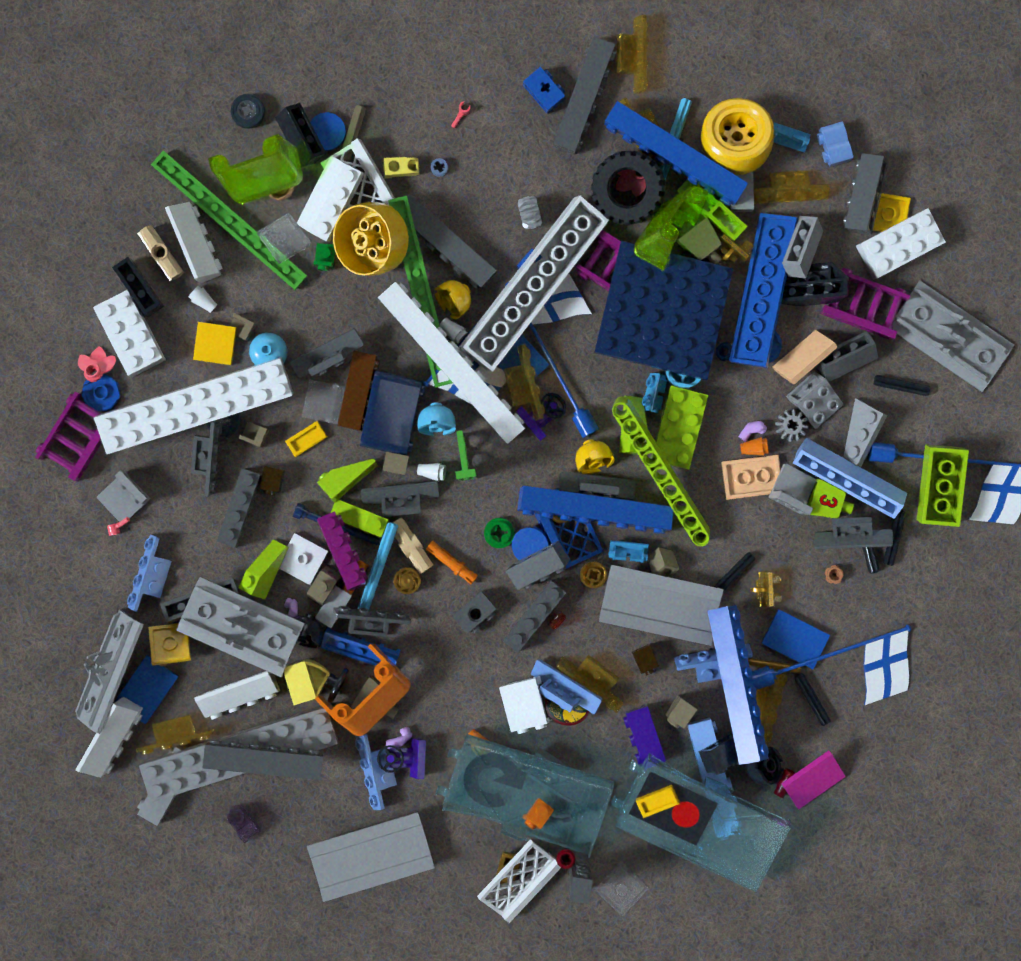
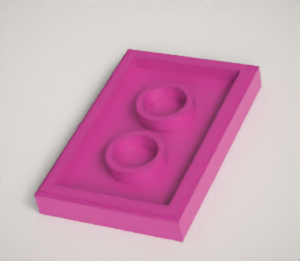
[781,750,846,810]

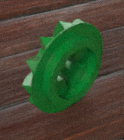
[484,518,515,548]

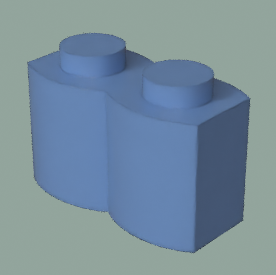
[817,121,853,167]

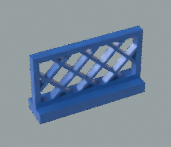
[534,488,603,569]

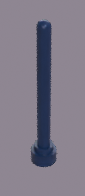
[293,503,381,545]

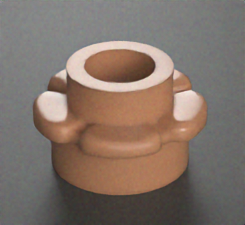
[825,565,844,584]

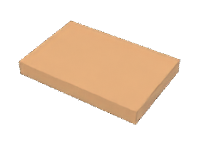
[773,330,837,385]
[721,455,781,500]

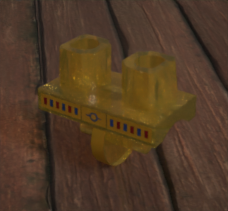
[719,233,754,262]
[750,572,782,607]

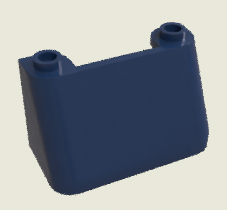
[360,370,425,456]

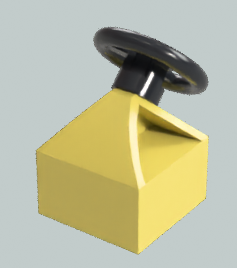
[284,659,349,705]

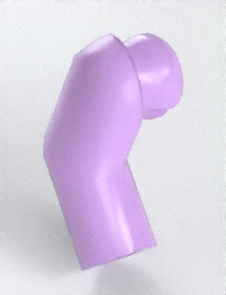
[738,421,767,442]
[284,598,298,618]
[386,727,412,749]

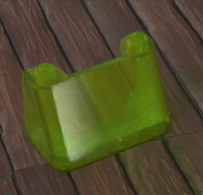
[208,134,303,204]
[634,186,709,271]

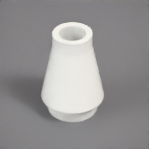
[188,286,218,313]
[440,317,468,344]
[417,463,446,482]

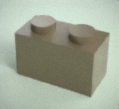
[665,695,697,729]

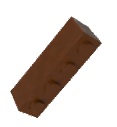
[337,351,380,431]

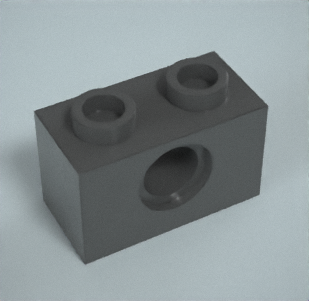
[452,591,497,634]

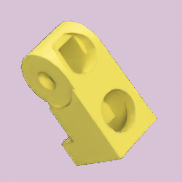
[383,157,420,179]

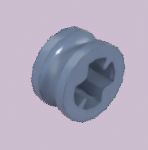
[431,158,448,177]

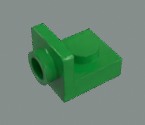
[313,243,336,271]

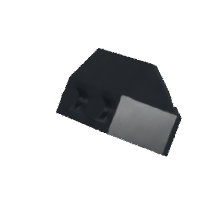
[781,262,849,306]

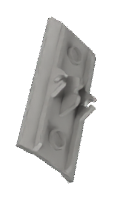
[892,280,1014,392]
[599,565,724,646]
[176,577,305,677]
[75,609,144,734]
[307,812,435,902]

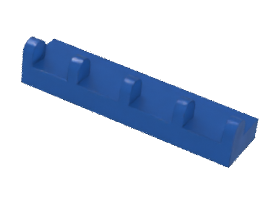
[321,627,401,666]

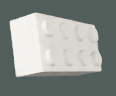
[856,208,946,279]
[93,290,166,377]

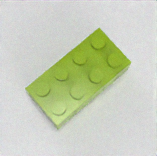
[651,386,708,470]
[917,444,969,527]

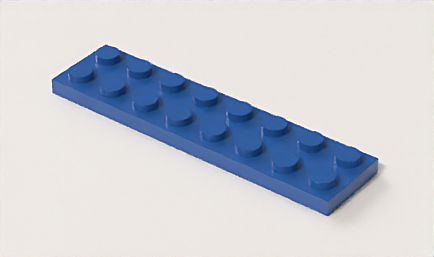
[729,213,798,368]

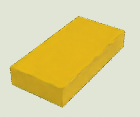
[285,421,328,457]
[636,785,680,818]

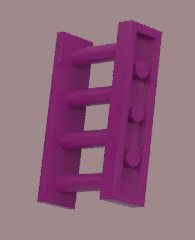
[575,230,621,291]
[820,268,911,340]
[35,392,109,482]

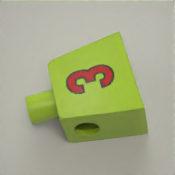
[808,479,854,519]

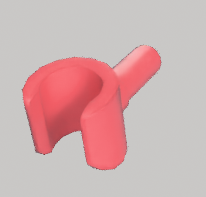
[451,101,470,128]
[107,517,130,536]

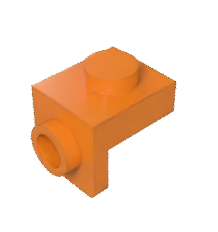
[522,798,554,830]

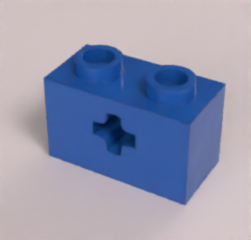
[523,67,565,114]

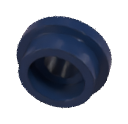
[716,342,732,362]

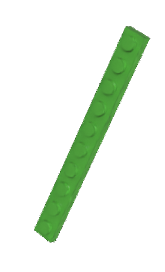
[151,150,308,291]
[388,196,453,388]

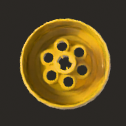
[701,98,774,175]
[333,202,409,276]

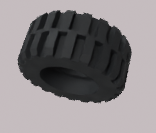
[591,151,666,225]

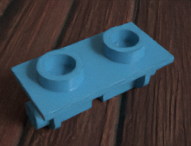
[773,122,811,153]
[642,373,668,413]
[608,540,649,563]

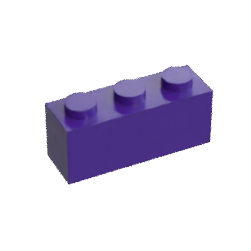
[623,705,666,769]

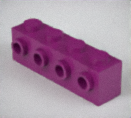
[317,511,368,592]

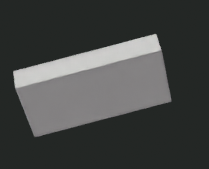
[315,585,352,628]

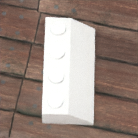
[297,155,365,242]
[165,202,223,284]
[194,671,280,720]
[76,697,143,778]

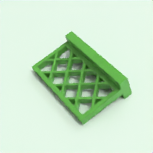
[455,430,477,481]

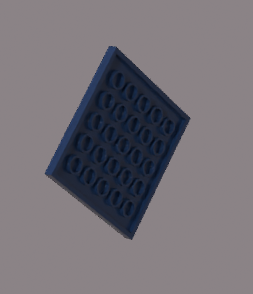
[594,241,733,381]

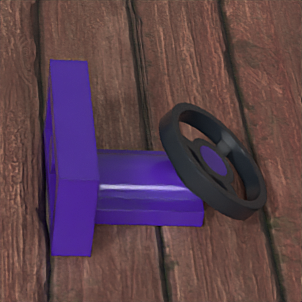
[516,393,566,441]
[377,738,426,779]

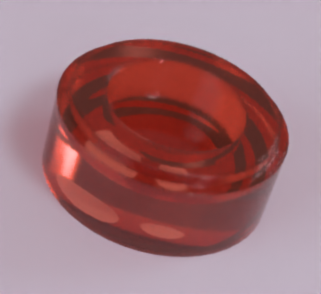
[548,611,566,630]

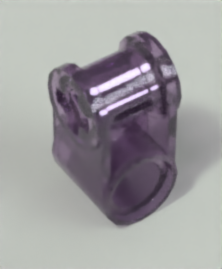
[227,805,261,843]

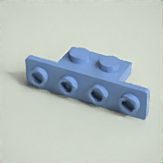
[127,535,172,612]
[674,644,753,683]
[531,659,603,714]
[355,734,397,810]

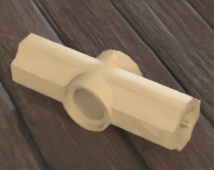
[138,225,184,282]
[393,517,433,574]

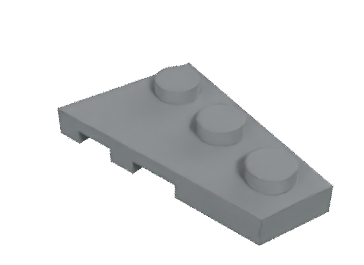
[843,398,887,467]

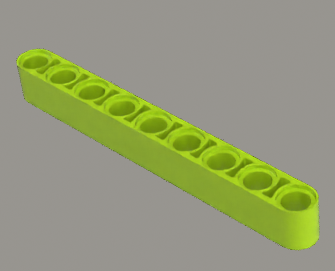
[612,396,710,546]

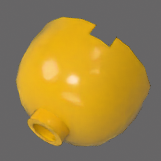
[435,280,471,319]
[575,439,615,475]

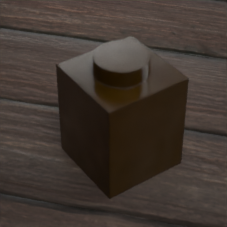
[259,466,285,496]
[631,644,659,675]

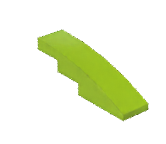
[676,180,748,241]

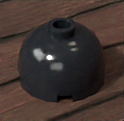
[294,614,324,649]
[746,746,784,786]

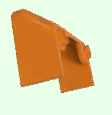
[315,644,411,736]

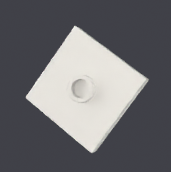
[279,533,329,585]

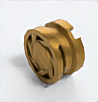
[580,562,607,588]
[393,567,421,594]

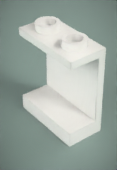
[499,676,552,734]

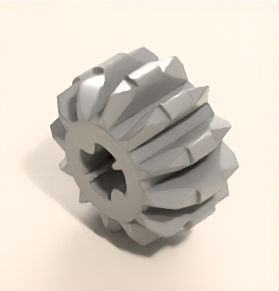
[518,196,542,229]
[775,409,808,442]

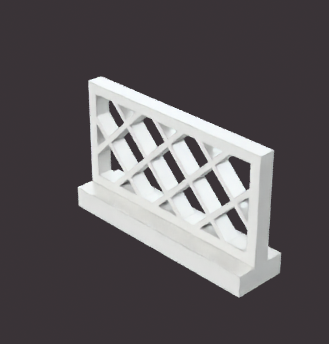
[321,138,395,209]
[477,839,561,923]

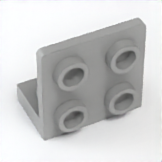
[786,371,843,429]
[768,464,816,515]
[97,470,151,522]

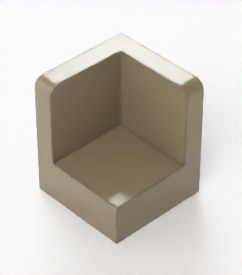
[230,313,256,342]
[239,422,269,447]
[383,452,410,475]
[648,547,679,578]

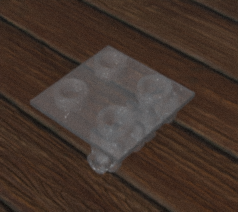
[301,380,346,424]

